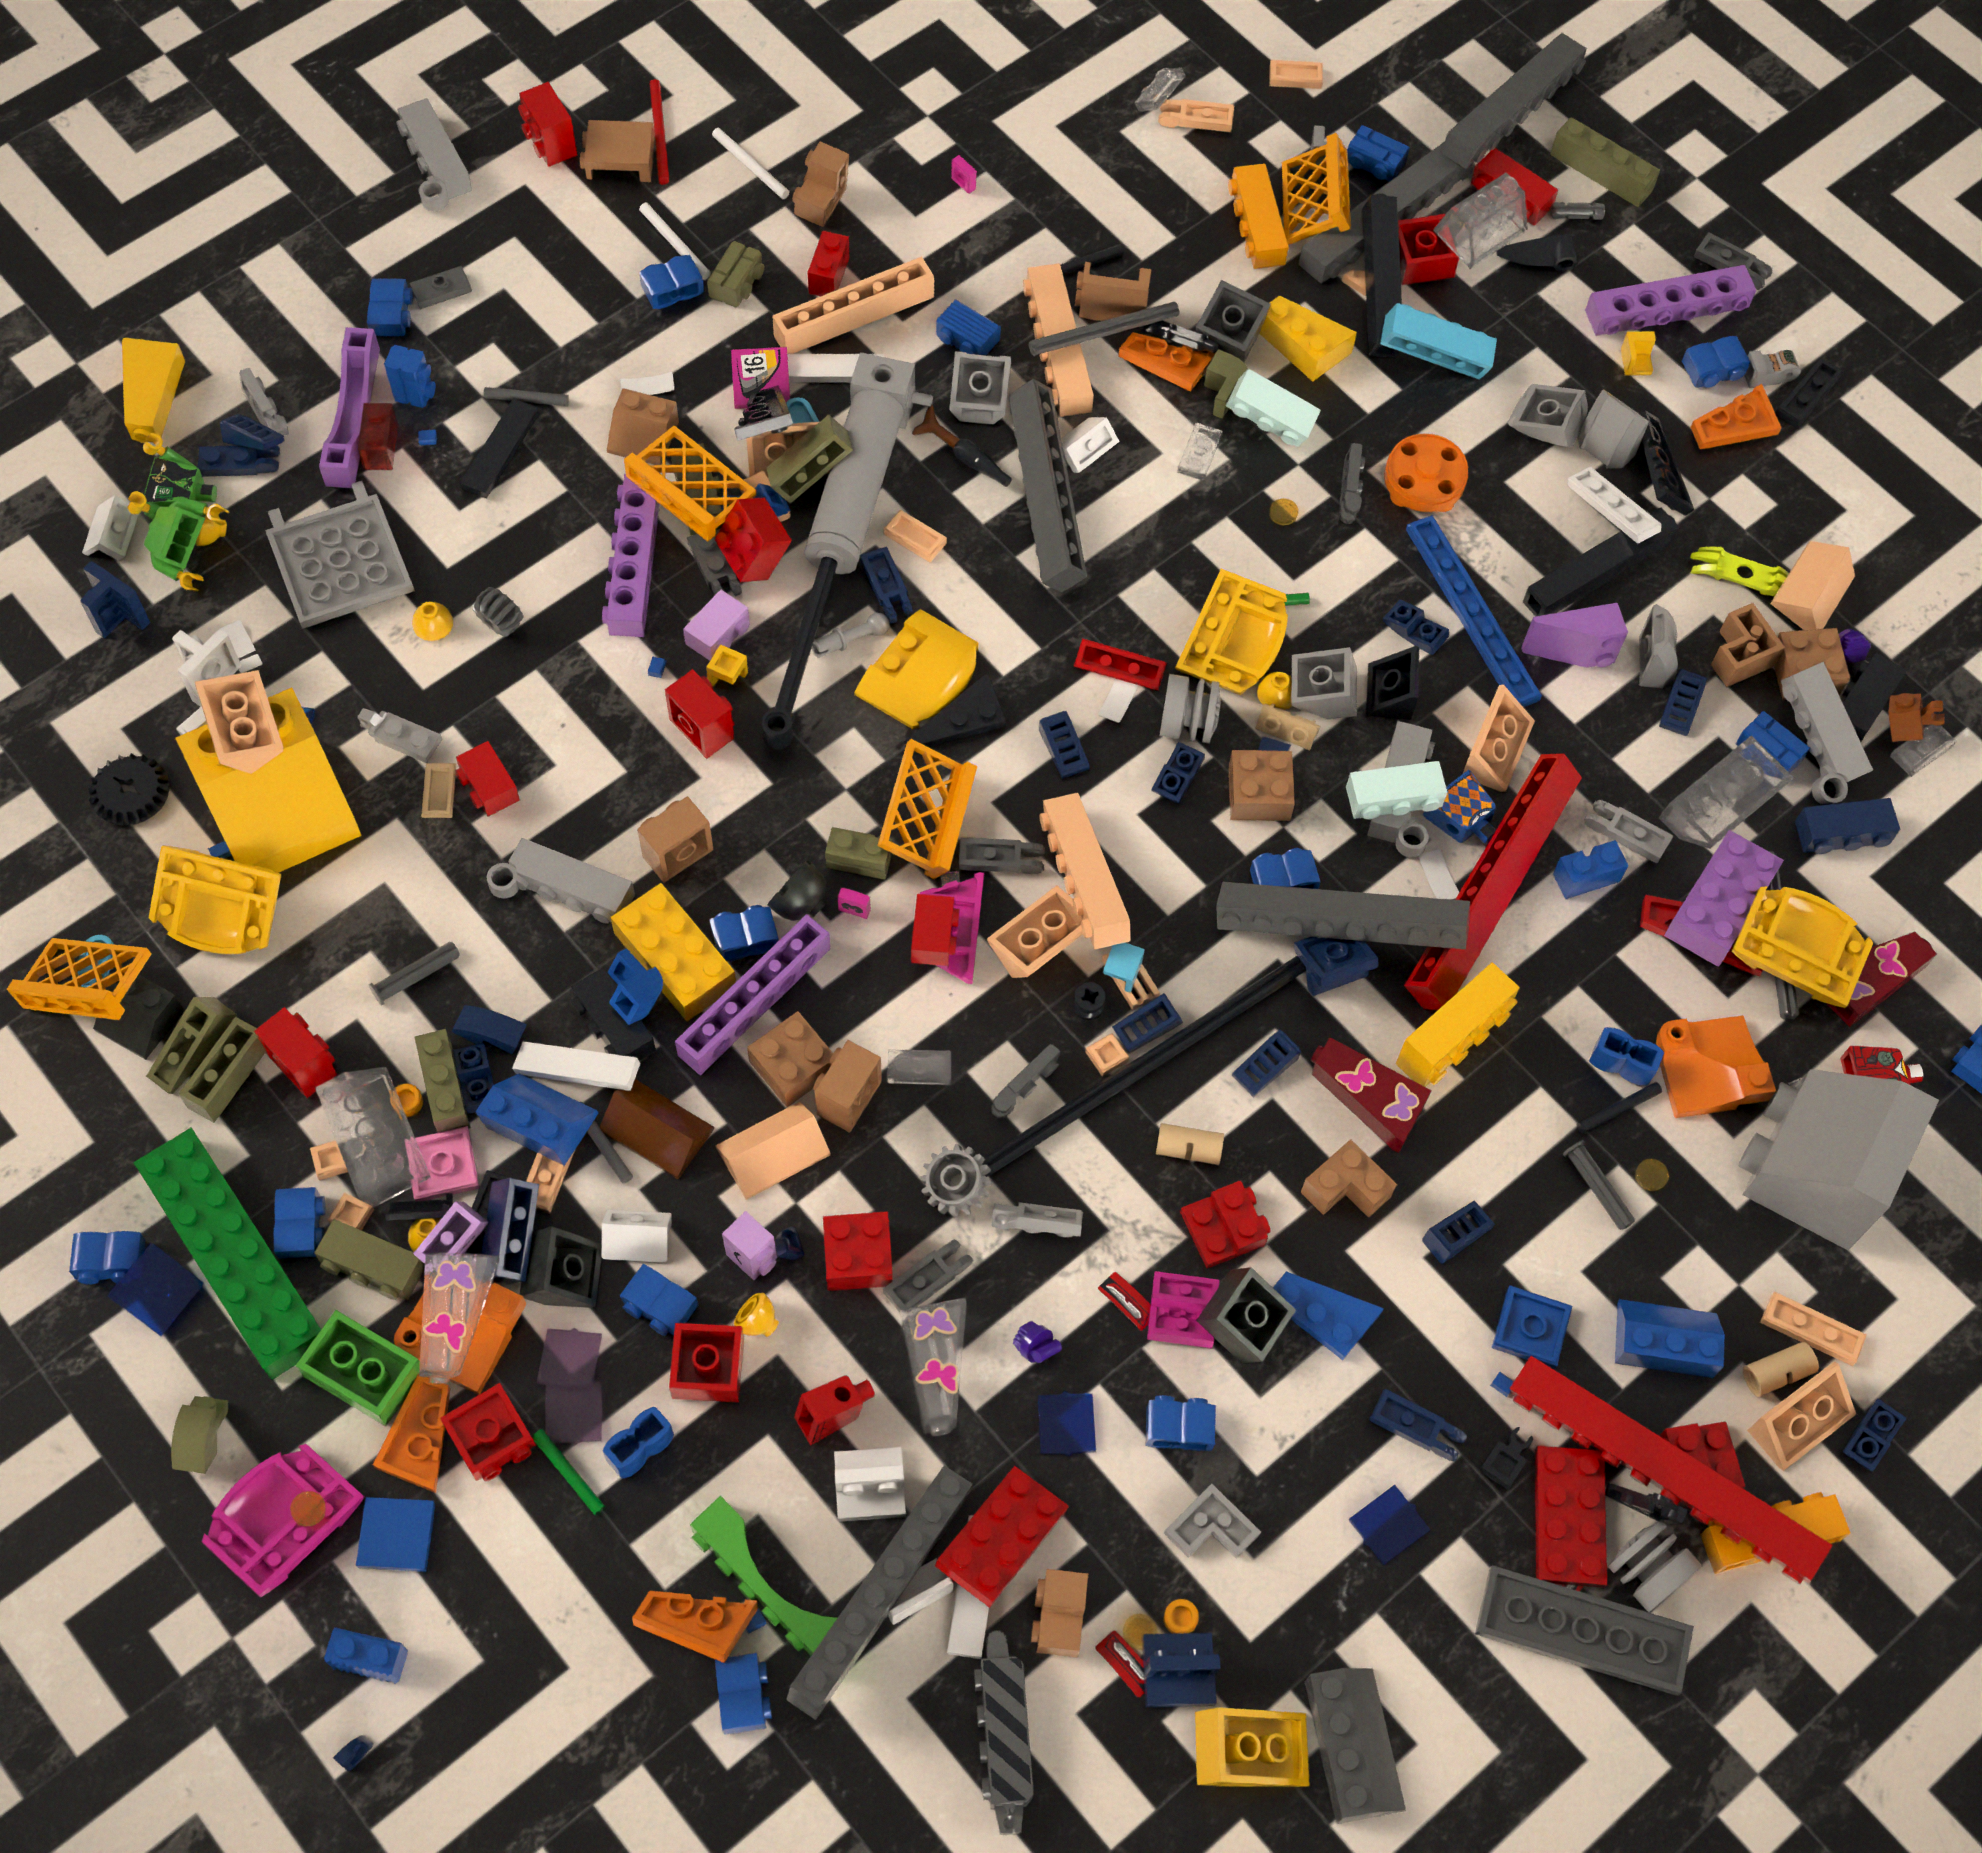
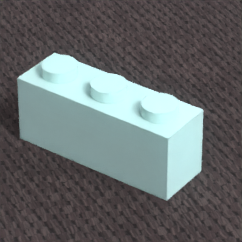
[1226,368,1321,447]
[1346,761,1447,819]

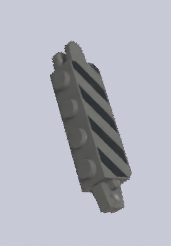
[974,1630,1034,1835]

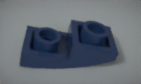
[1383,600,1449,655]
[1151,741,1205,804]
[451,1005,527,1054]
[453,1043,494,1114]
[1843,1398,1906,1472]

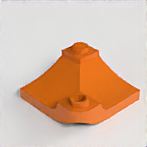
[1656,1015,1776,1118]
[394,1272,527,1395]

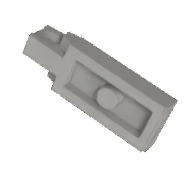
[239,368,289,435]
[357,708,442,763]
[992,1202,1083,1237]

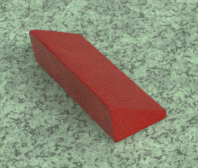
[1074,638,1167,690]

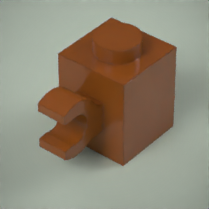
[1888,693,1945,742]

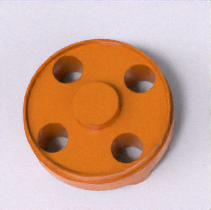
[1384,433,1468,512]

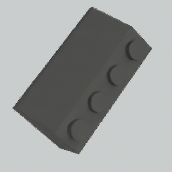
[1305,1668,1406,1824]

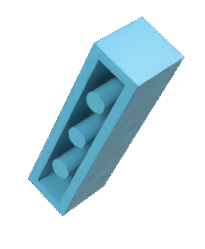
[1381,303,1497,380]

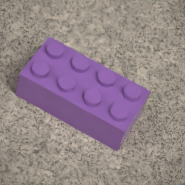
[1664,830,1784,967]

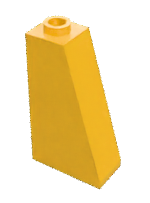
[122,338,185,443]

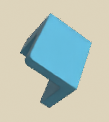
[1103,943,1145,993]

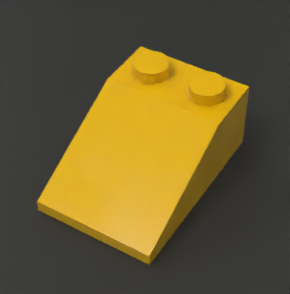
[1195,1707,1309,1787]

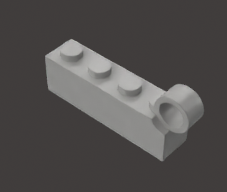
[396,98,472,211]
[1781,662,1873,805]
[1367,721,1435,857]
[487,838,635,924]

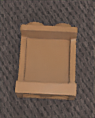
[580,120,655,182]
[1075,262,1151,321]

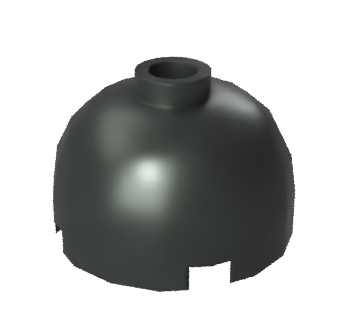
[767,860,826,921]

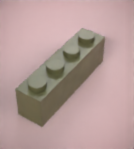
[1550,117,1660,207]

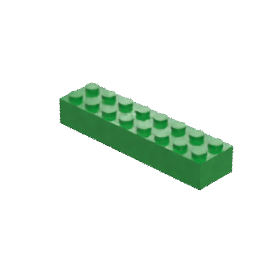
[133,1127,321,1380]

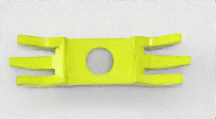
[1690,547,1789,597]

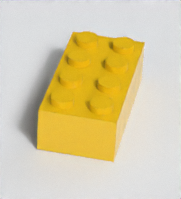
[610,883,736,1022]
[1396,962,1520,1087]

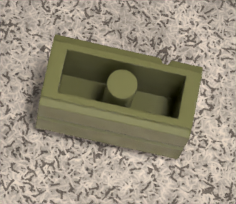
[707,241,764,308]
[825,827,892,880]

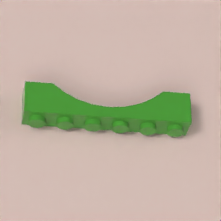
[690,1495,837,1656]

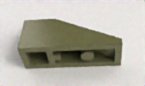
[146,997,237,1094]

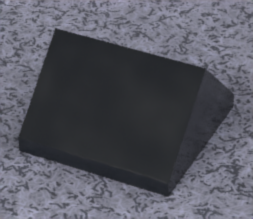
[1366,646,1419,720]

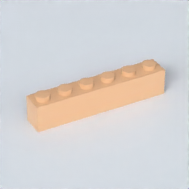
[772,257,934,354]
[1023,263,1094,417]
[1039,793,1131,950]

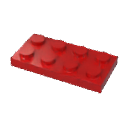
[1535,1445,1607,1588]
[935,1466,1069,1608]

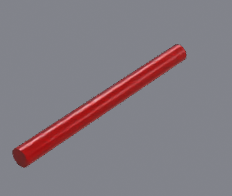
[650,79,669,185]

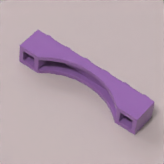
[319,327,380,488]

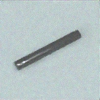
[484,387,569,406]
[581,1102,633,1184]

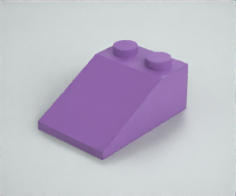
[1521,603,1628,668]

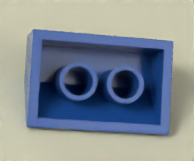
[475,1073,599,1166]
[1615,1299,1725,1378]

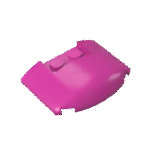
[202,1444,364,1598]

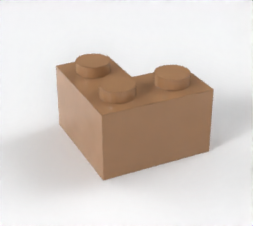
[792,141,849,227]
[1711,603,1785,687]
[1301,1139,1397,1218]
[1031,1569,1088,1658]

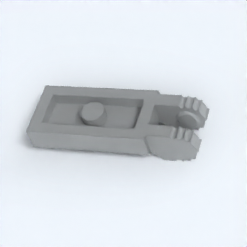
[1584,799,1673,863]

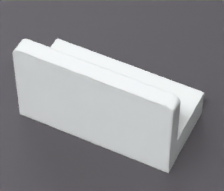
[1061,417,1119,473]
[82,495,138,561]
[602,1210,672,1263]
[888,1558,954,1625]

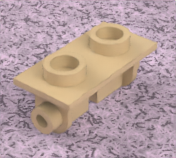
[1255,703,1320,750]

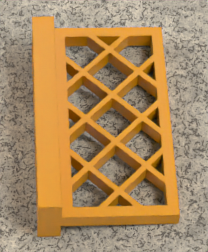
[1282,133,1351,245]
[624,426,756,542]
[878,739,977,879]
[7,938,152,1020]

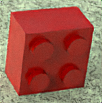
[518,81,578,167]
[1398,214,1460,285]
[714,498,792,582]
[664,669,734,759]
[254,1007,337,1098]
[823,1212,893,1291]
[669,1323,744,1402]

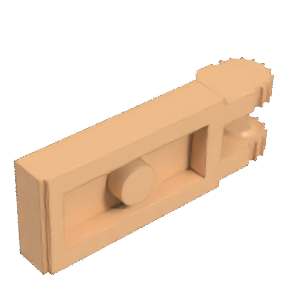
[1158,99,1234,132]

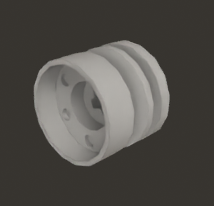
[1159,674,1221,744]
[1608,1520,1703,1613]

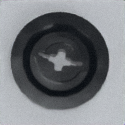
[88,753,170,826]

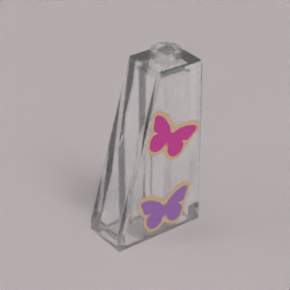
[419,1252,500,1384]
[900,1298,966,1436]

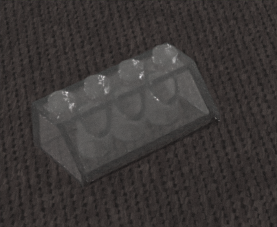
[1433,173,1528,269]
[1659,735,1794,849]
[315,1067,431,1207]

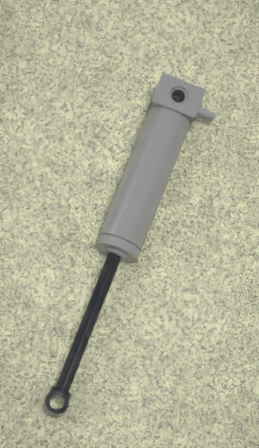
[762,352,933,750]

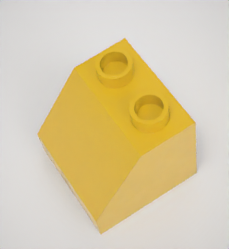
[175,687,361,873]

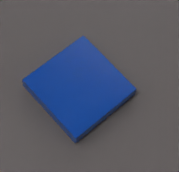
[1491,1285,1573,1369]
[356,1497,436,1572]

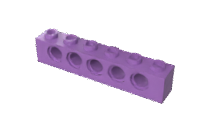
[1585,265,1756,336]
[602,473,660,637]
[675,914,831,1076]

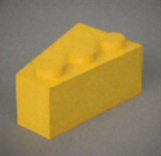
[1259,296,1357,382]

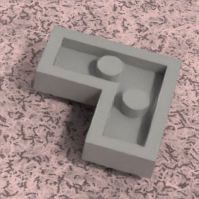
[1164,1484,1261,1559]

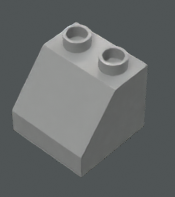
[1738,1069,1939,1250]

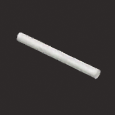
[712,128,790,199]
[639,203,711,280]

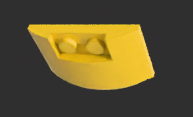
[1175,569,1288,695]
[854,609,978,729]
[149,845,281,954]
[1732,886,1873,1008]

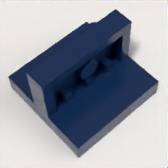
[80,561,150,639]
[1294,937,1378,996]
[1142,1633,1220,1708]

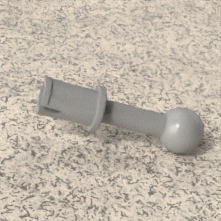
[812,613,890,658]

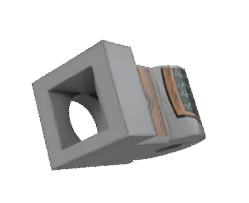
[1744,350,1801,388]

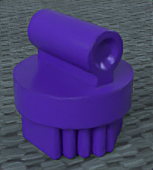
[1839,629,1871,663]
[1013,1321,1062,1363]

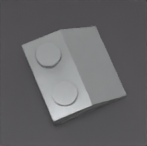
[1291,647,1357,719]

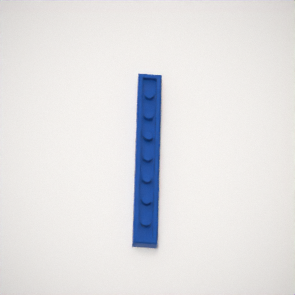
[1406,515,1542,707]

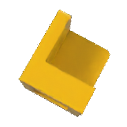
[1621,331,1656,376]
[706,644,748,686]

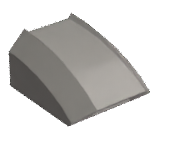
[949,351,1011,424]
[1507,384,1588,447]
[1578,389,1649,468]
[1639,604,1678,688]

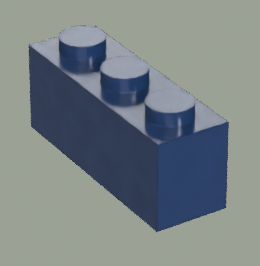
[1795,798,1901,854]
[478,1178,539,1285]

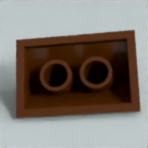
[600,1079,714,1179]

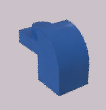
[607,949,663,1025]

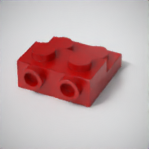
[1180,1180,1270,1269]
[440,1383,536,1481]
[1659,1421,1745,1488]

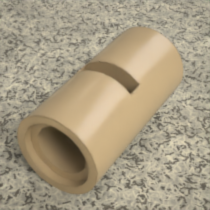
[1156,1123,1224,1165]
[1743,1342,1819,1397]

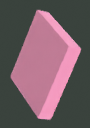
[404,1126,480,1201]

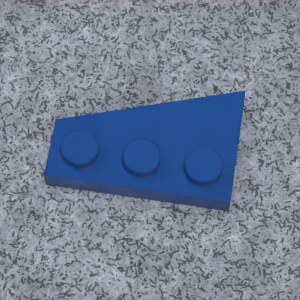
[1273,1271,1384,1360]

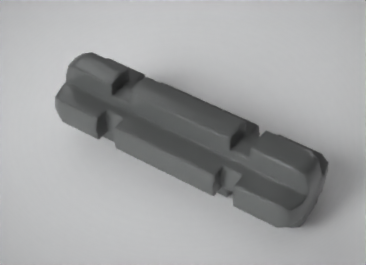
[1551,202,1605,220]

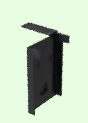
[385,1193,453,1220]

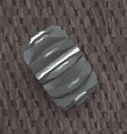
[472,587,524,637]

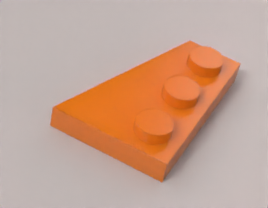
[1118,332,1216,392]
[1691,384,1781,450]
[373,1373,451,1493]
[632,1591,758,1663]

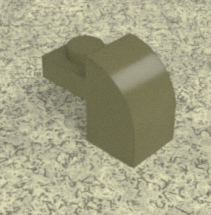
[1204,349,1248,419]
[171,1396,228,1474]

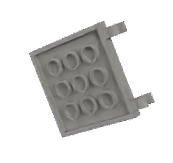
[265,481,414,629]

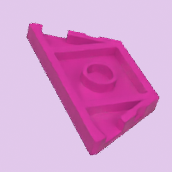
[920,872,984,984]

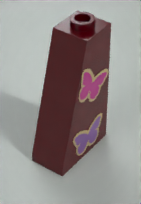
[1826,932,1937,1027]
[1311,1038,1432,1153]

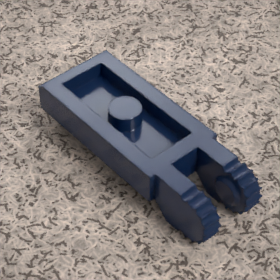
[198,445,280,477]
[860,546,914,624]
[1369,1389,1467,1461]

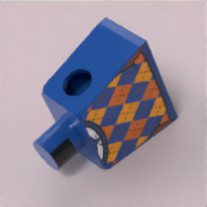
[1423,770,1496,845]

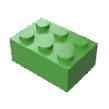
[296,1310,425,1427]

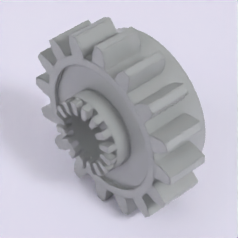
[920,1144,993,1217]

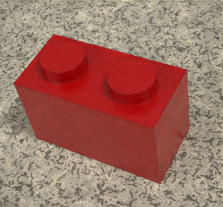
[807,231,850,296]
[455,741,520,817]
[911,894,960,966]

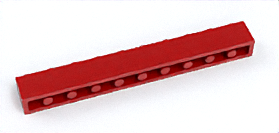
[1404,754,1582,1010]
[1510,1356,1833,1584]

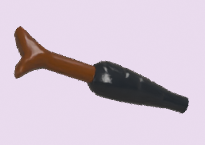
[912,405,1012,487]

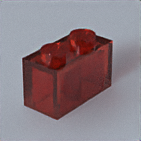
[358,403,398,470]

